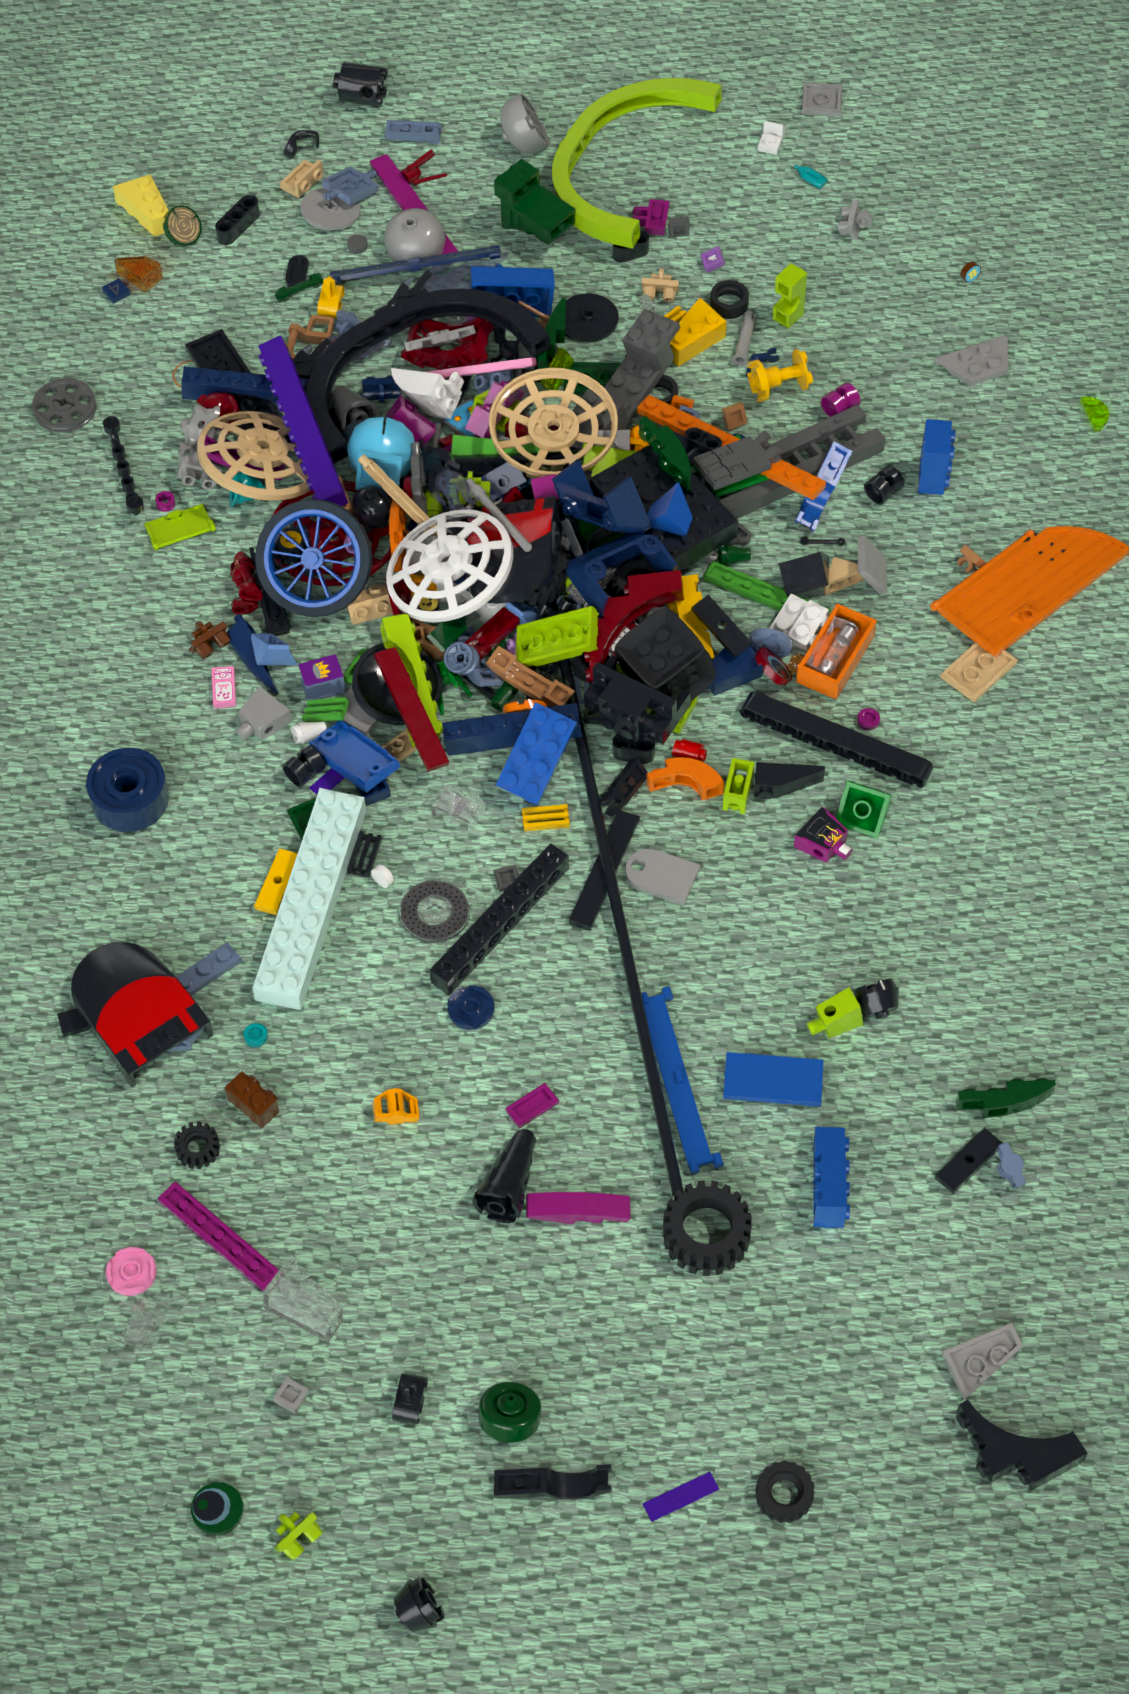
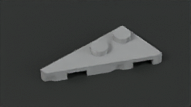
[404,325,476,351]

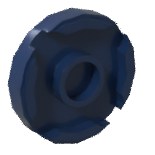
[447,985,495,1030]

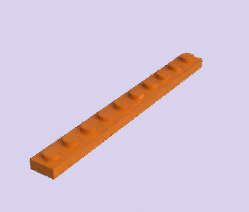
[637,395,826,500]

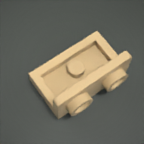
[280,159,324,198]
[346,585,393,625]

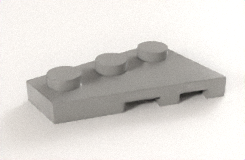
[941,1323,1023,1400]

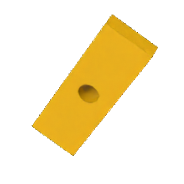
[254,848,298,916]

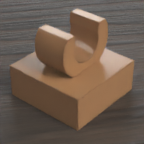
[721,402,748,430]
[957,545,986,574]

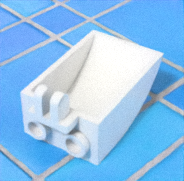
[391,368,464,419]

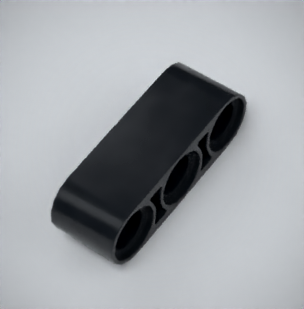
[215,195,260,245]

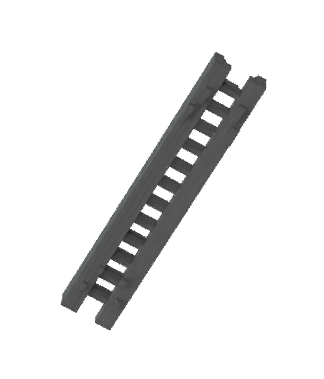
[643,405,886,559]

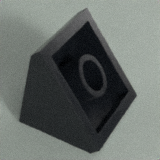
[779,552,829,597]

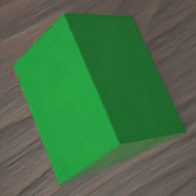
[836,780,891,838]

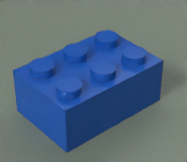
[918,419,955,495]

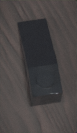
[754,762,825,799]

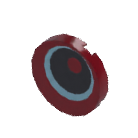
[755,647,792,686]

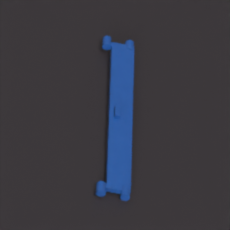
[641,986,724,1175]

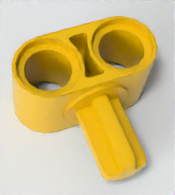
[317,276,345,319]

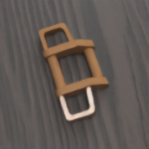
[286,315,334,359]

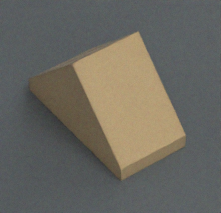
[823,557,864,596]

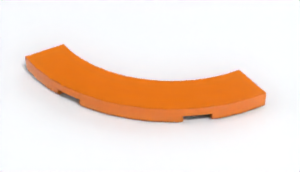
[389,489,407,572]

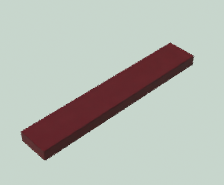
[374,646,449,772]

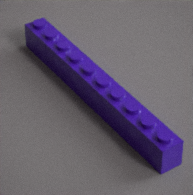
[258,335,349,506]

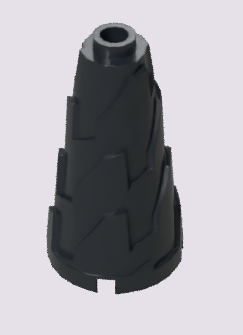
[473,1129,536,1223]

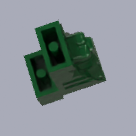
[494,159,576,245]

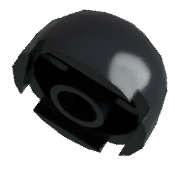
[351,485,393,528]

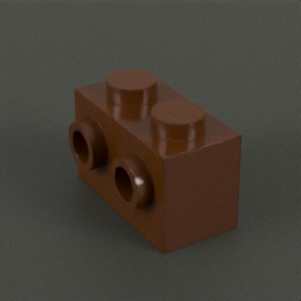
[225,1071,279,1128]

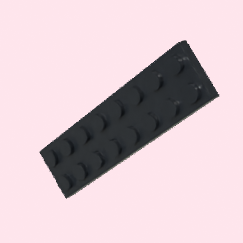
[185,329,296,449]

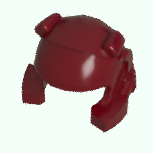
[196,393,239,434]

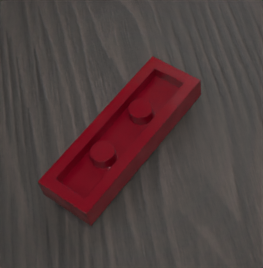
[463,607,520,661]

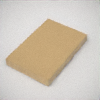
[940,642,1018,703]

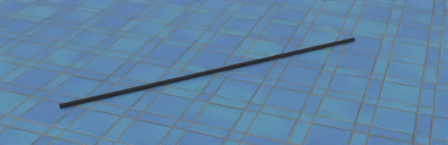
[522,486,684,1196]

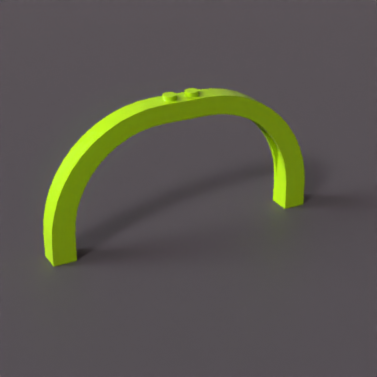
[552,78,722,249]

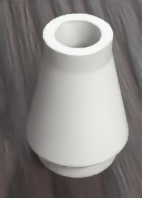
[292,721,327,744]

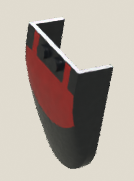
[466,496,562,604]
[71,942,213,1088]

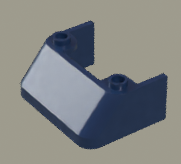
[551,460,651,534]
[566,533,678,619]

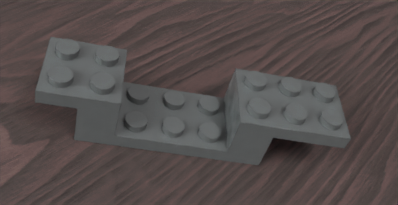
[569,308,681,452]

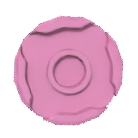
[106,1247,157,1296]

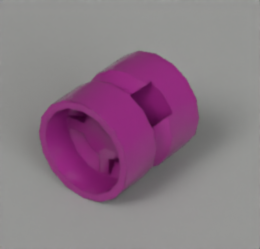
[821,382,861,417]

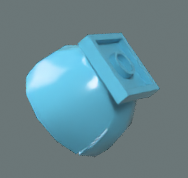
[347,417,415,490]

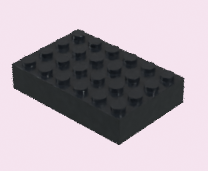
[590,444,738,570]

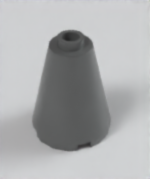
[330,386,380,431]

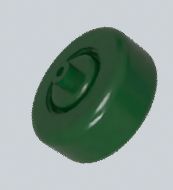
[478,1382,542,1443]

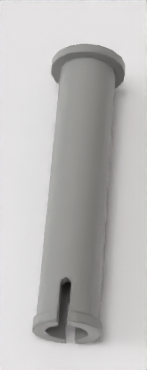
[732,311,757,366]

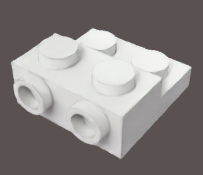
[769,594,829,651]

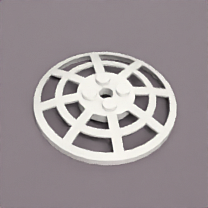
[386,510,513,622]

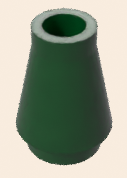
[718,544,751,566]

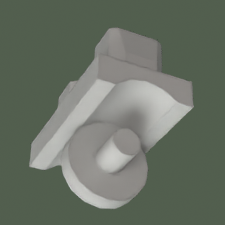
[838,199,873,240]

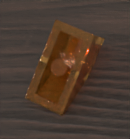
[114,256,163,293]

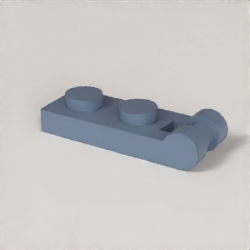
[385,120,442,144]

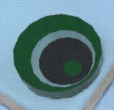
[191,1482,244,1536]

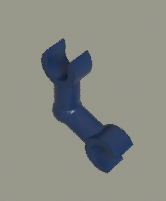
[746,348,779,377]

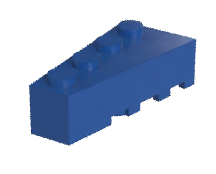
[814,1127,850,1228]

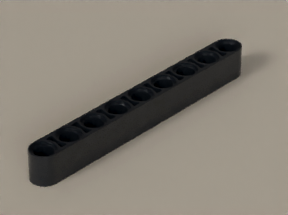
[739,691,934,788]

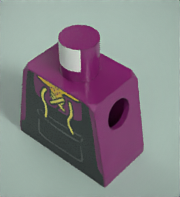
[794,807,853,862]

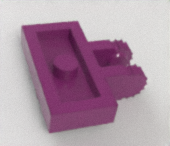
[631,199,670,236]

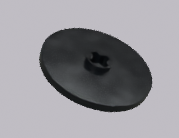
[565,293,619,342]

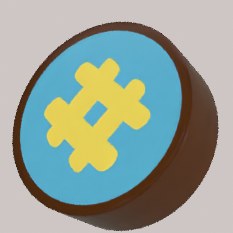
[960,261,981,283]

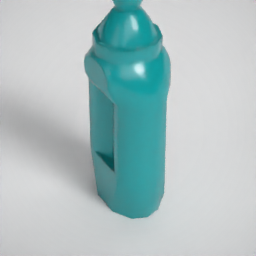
[794,164,828,189]

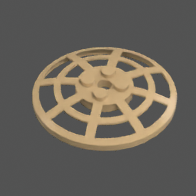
[489,368,618,477]
[197,411,310,501]

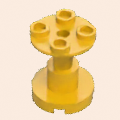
[747,349,813,403]

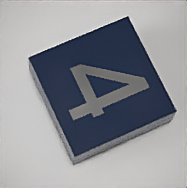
[102,278,130,304]

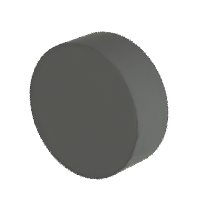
[347,234,368,254]

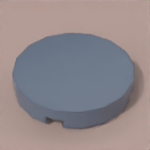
[749,628,793,658]

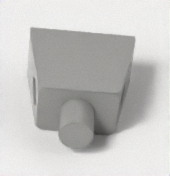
[236,687,292,740]

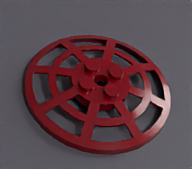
[272,480,392,586]

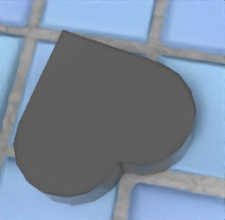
[726,522,751,546]

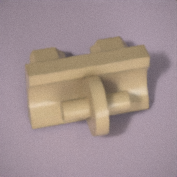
[641,268,679,302]

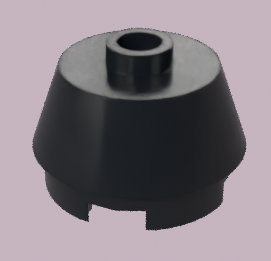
[853,978,899,1020]
[394,1577,445,1632]

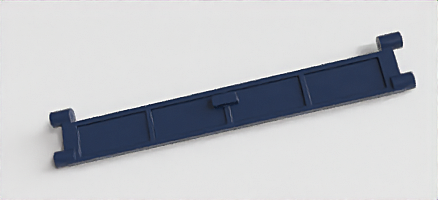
[330,245,501,284]

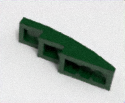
[538,298,566,369]
[427,601,480,652]

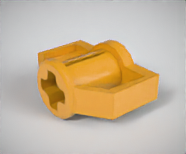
[372,1088,419,1125]

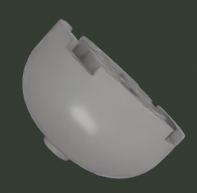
[500,93,550,154]
[384,208,446,262]

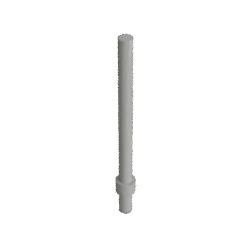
[465,478,532,552]

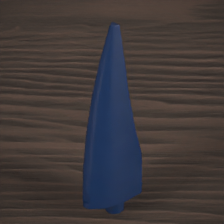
[227,614,279,694]

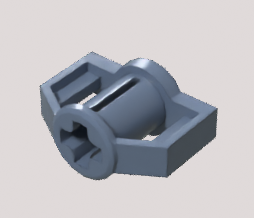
[996,1142,1026,1190]

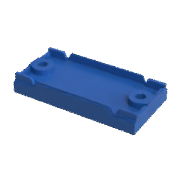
[308,720,400,792]

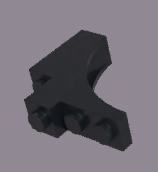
[956,1399,1088,1491]

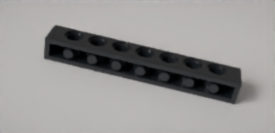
[430,843,569,996]

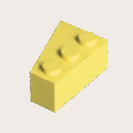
[113,174,169,236]

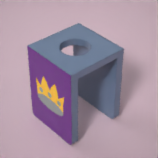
[298,654,346,700]

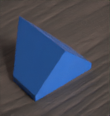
[647,482,693,536]

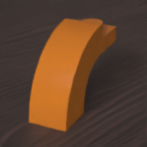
[646,757,724,801]

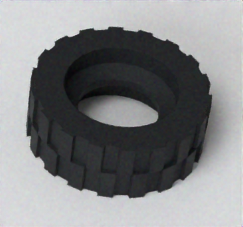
[755,1460,814,1523]

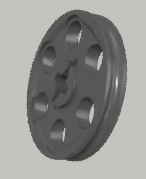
[32,378,96,432]

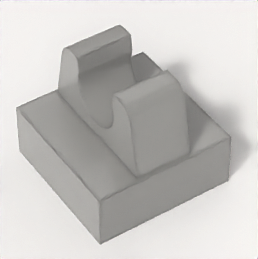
[273,1377,310,1414]

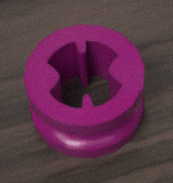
[155,491,175,512]

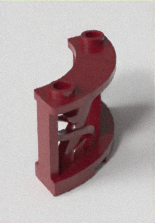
[400,317,494,370]

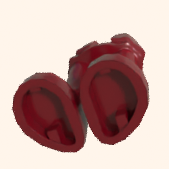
[230,552,262,615]

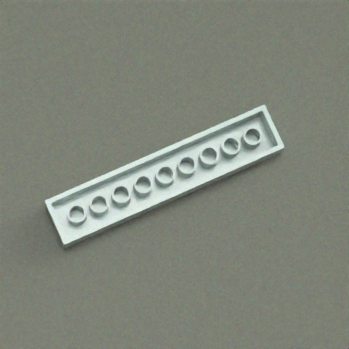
[253,788,366,1010]

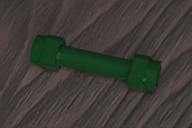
[275,272,323,302]

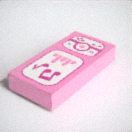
[211,666,236,708]

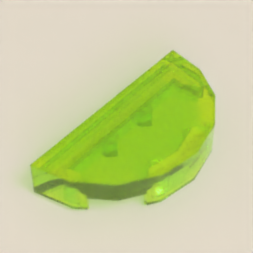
[1080,396,1109,432]

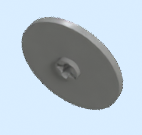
[301,188,360,230]

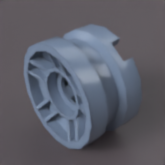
[444,642,480,676]

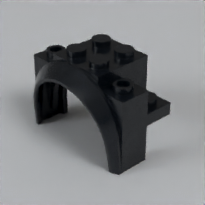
[584,655,690,745]

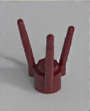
[401,149,447,186]

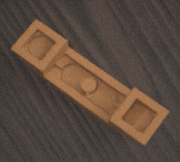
[486,646,574,707]

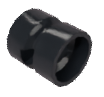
[864,465,905,505]
[282,745,326,788]

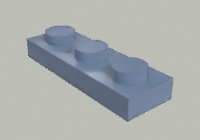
[176,942,242,996]

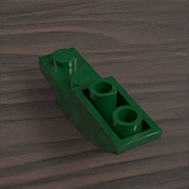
[638,416,691,491]
[956,1078,1056,1118]

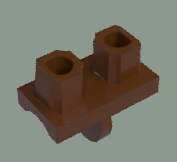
[189,621,230,660]

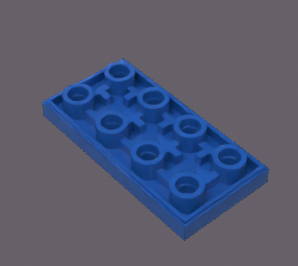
[723,1052,824,1107]

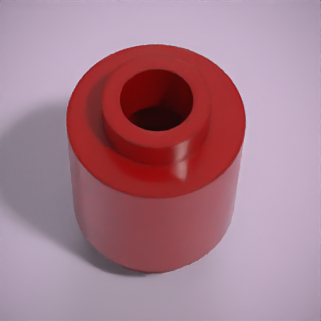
[672,739,707,762]

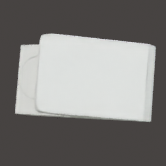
[758,121,787,155]

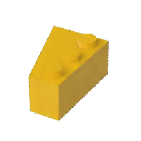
[669,298,727,367]

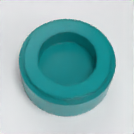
[243,1023,268,1047]

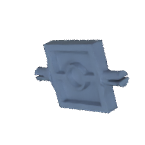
[322,166,379,205]

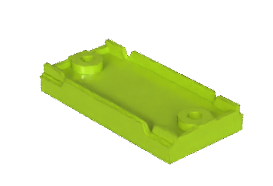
[515,606,599,667]

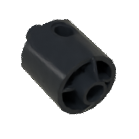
[333,61,388,107]

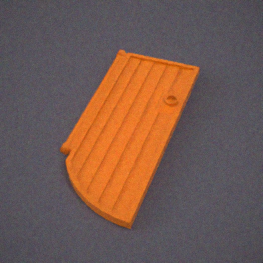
[929,526,1129,658]

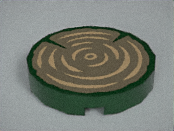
[163,205,202,247]

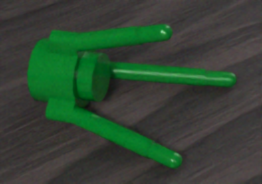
[437,661,472,715]

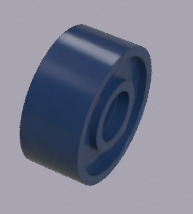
[86,748,169,832]

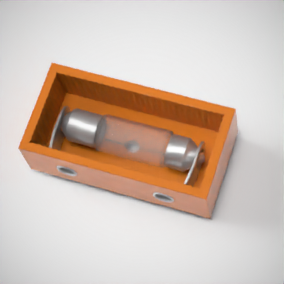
[796,603,877,700]

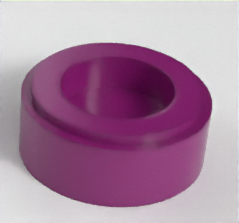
[857,708,880,730]

